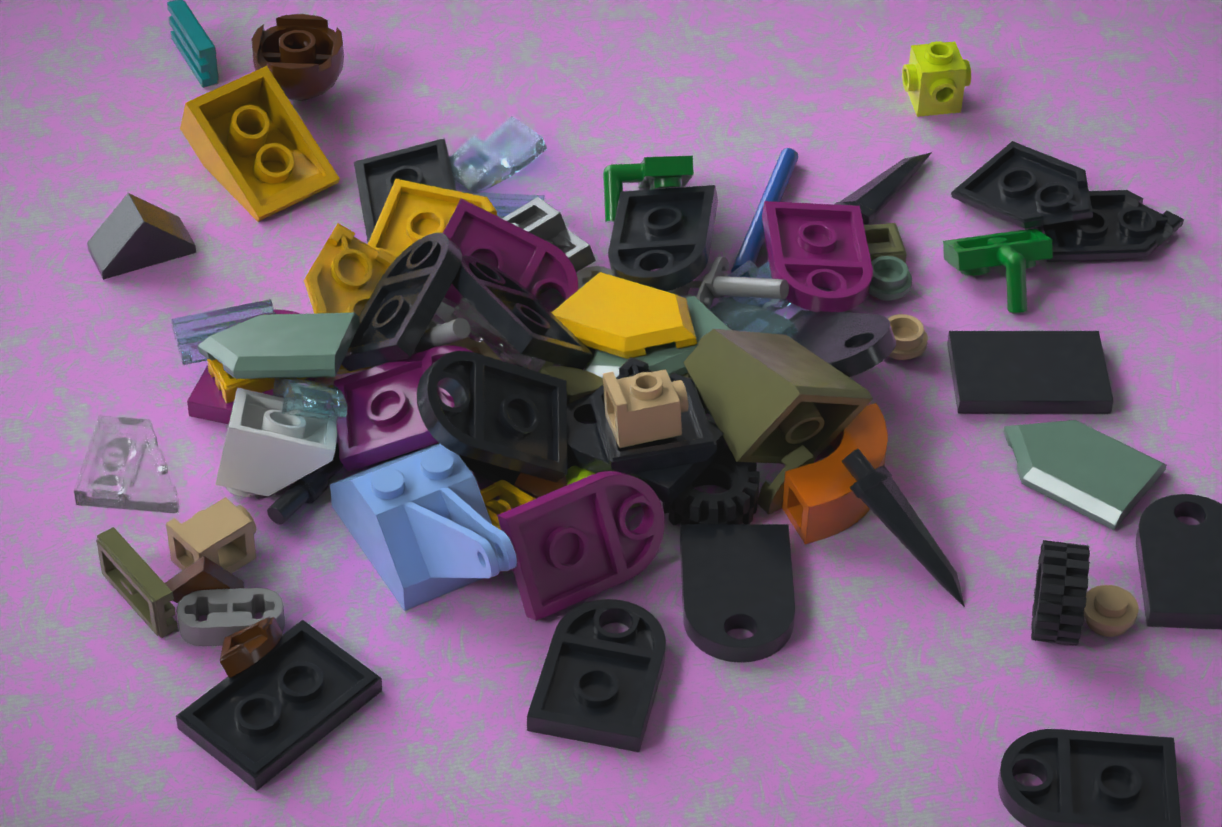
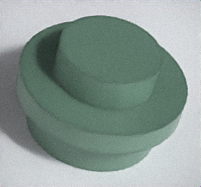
[869,256,912,301]

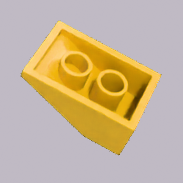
[180,66,340,222]

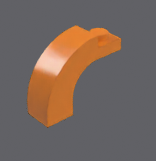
[782,403,888,544]

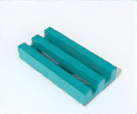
[167,0,219,88]

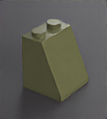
[683,329,873,464]

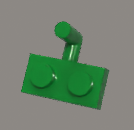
[603,155,694,223]
[943,228,1053,313]

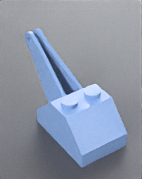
[330,444,517,611]

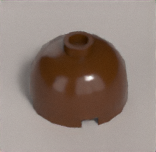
[251,14,344,101]

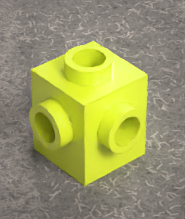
[902,41,971,117]

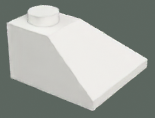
[215,387,337,497]

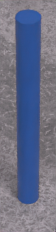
[731,148,799,278]

